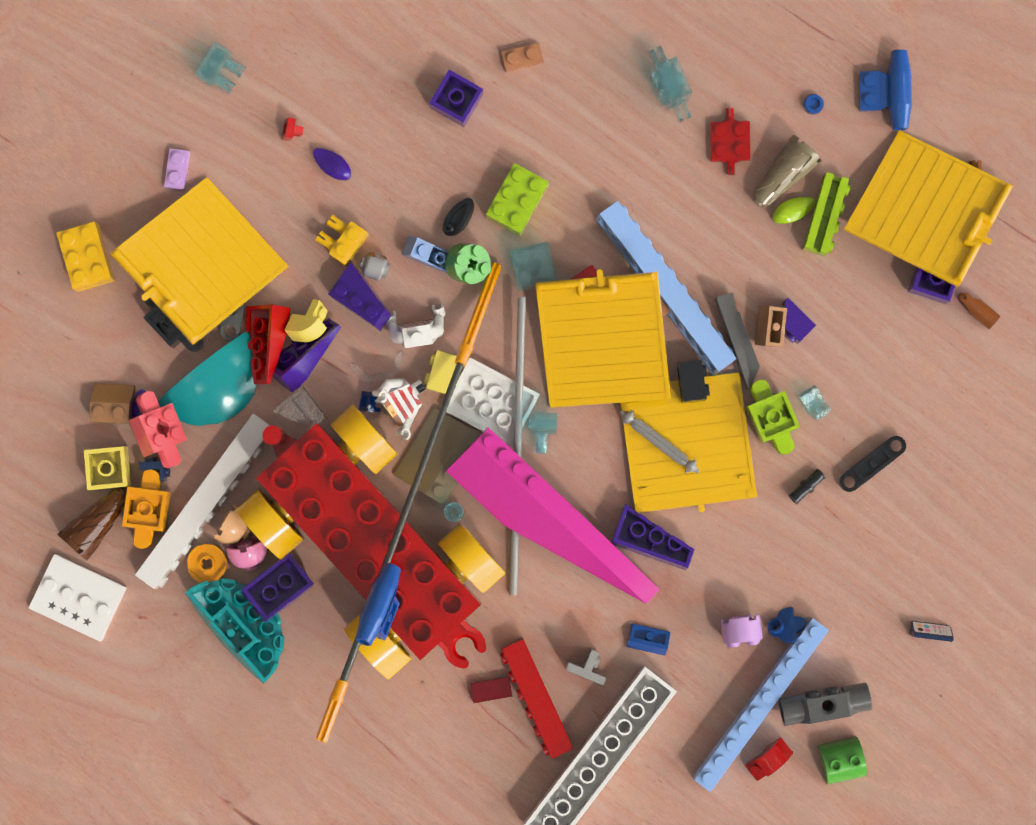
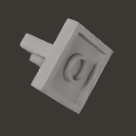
[565,648,606,685]

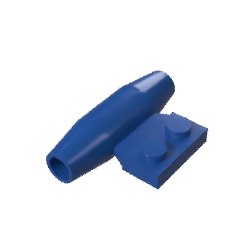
[860,50,912,130]
[355,563,401,646]

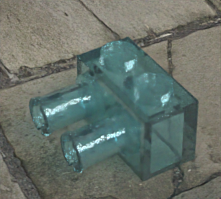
[193,41,246,94]
[528,412,558,454]

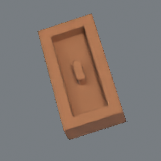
[501,43,544,72]

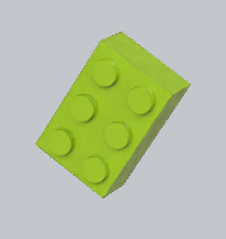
[486,163,549,236]

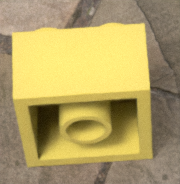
[84,446,132,491]

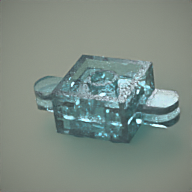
[649,46,692,122]

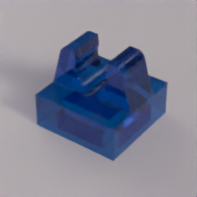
[358,391,381,413]

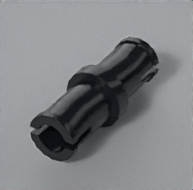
[788,469,826,504]

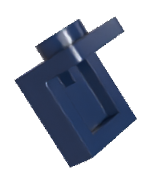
[139,458,170,481]

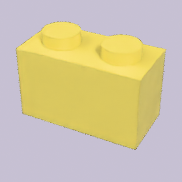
[424,350,456,395]

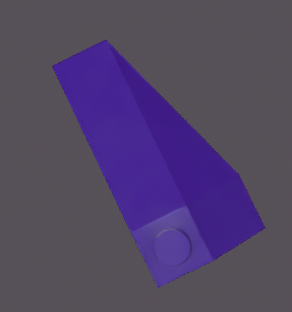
[273,318,341,393]

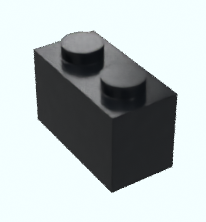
[677,360,710,404]

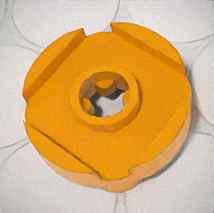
[187,544,228,583]

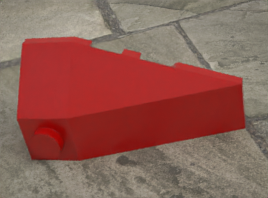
[245,305,290,384]

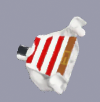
[386,304,446,348]
[372,378,426,440]

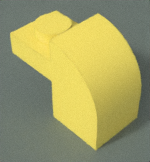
[285,299,328,342]

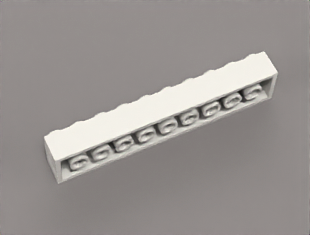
[522,665,677,825]

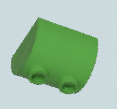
[818,737,867,785]

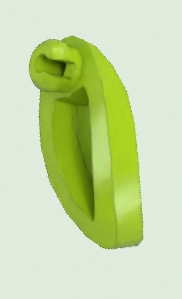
[773,197,815,224]

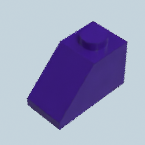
[783,298,816,344]

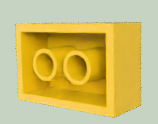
[56,222,116,292]

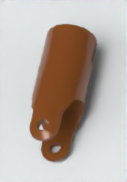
[958,293,1000,329]

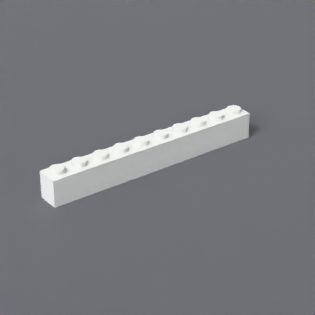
[135,414,271,589]

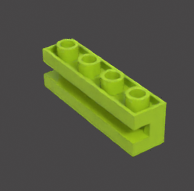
[802,172,851,257]

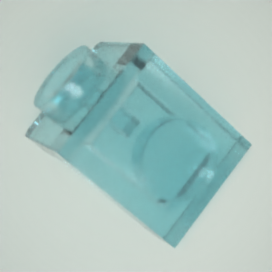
[798,385,832,420]

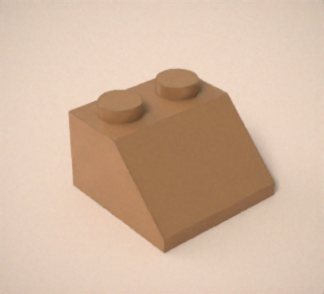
[89,383,135,424]

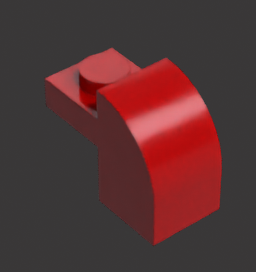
[745,737,793,781]

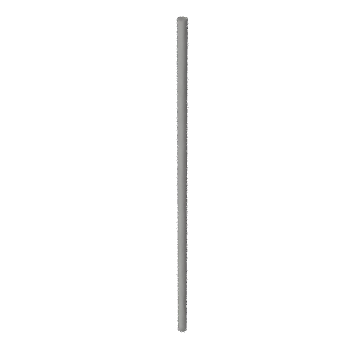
[509,297,526,595]

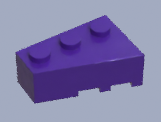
[328,262,392,331]

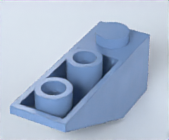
[401,236,448,274]

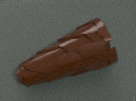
[57,488,127,561]

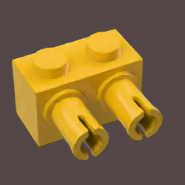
[315,214,369,267]

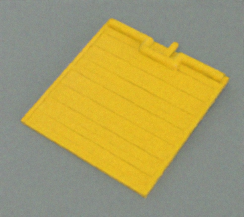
[844,130,1013,288]
[110,177,289,345]
[536,269,671,408]
[620,372,757,513]

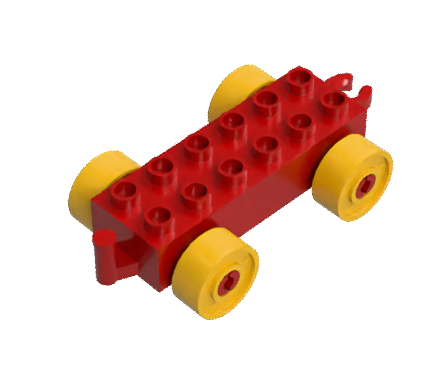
[236,404,506,679]

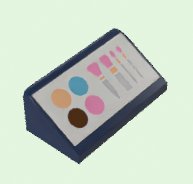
[910,621,954,642]

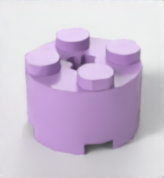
[720,614,763,648]

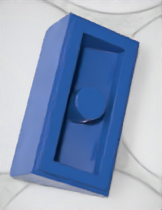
[627,623,671,655]

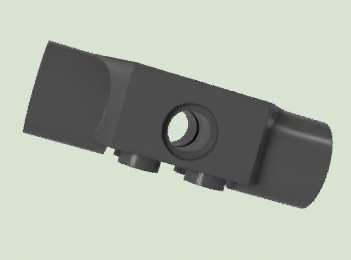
[779,682,872,726]

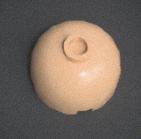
[213,504,250,545]

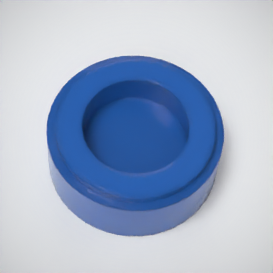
[803,94,824,115]

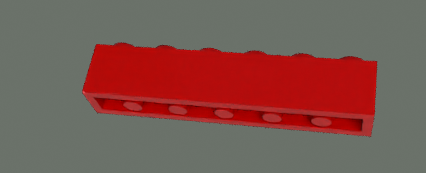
[500,638,573,759]

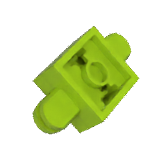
[745,380,800,455]

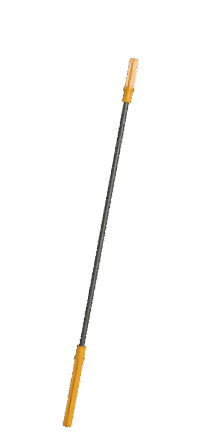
[316,262,501,743]

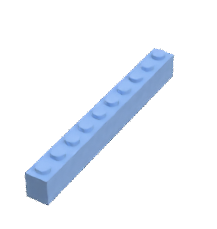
[595,201,737,376]
[692,617,829,792]

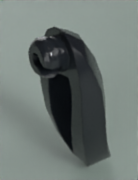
[443,198,475,236]

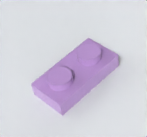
[164,148,190,191]

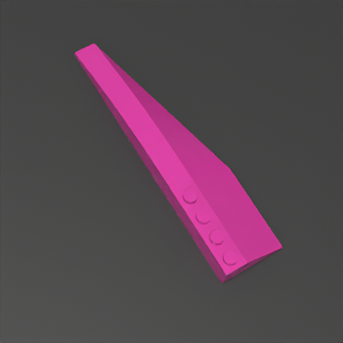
[446,427,660,604]

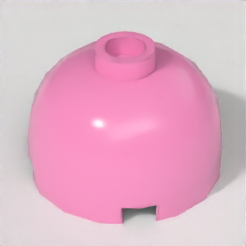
[226,536,267,571]

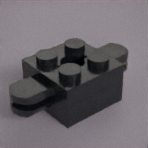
[143,292,204,352]

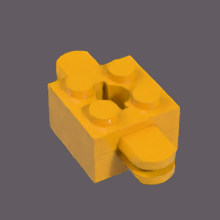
[122,470,171,549]

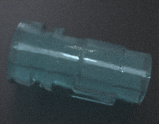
[444,502,464,522]

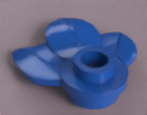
[768,607,807,643]

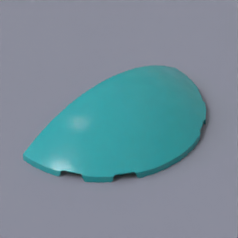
[158,332,257,426]
[185,579,284,684]

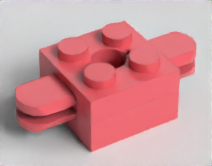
[128,391,187,468]

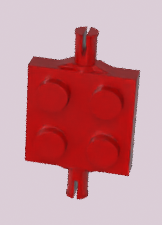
[710,108,750,175]

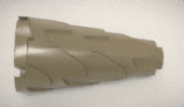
[752,135,822,208]

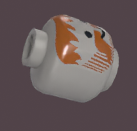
[359,252,390,281]

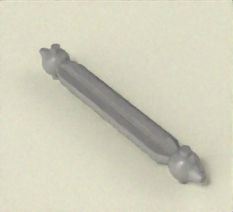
[620,410,699,473]

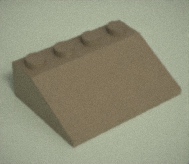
[393,408,480,505]

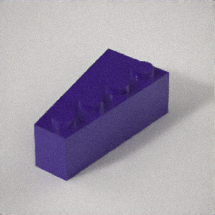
[611,504,695,570]

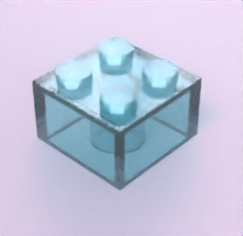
[509,242,557,292]

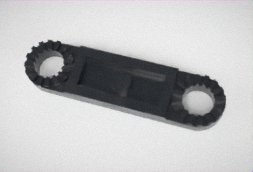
[839,436,906,492]

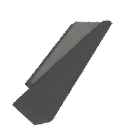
[714,292,760,390]

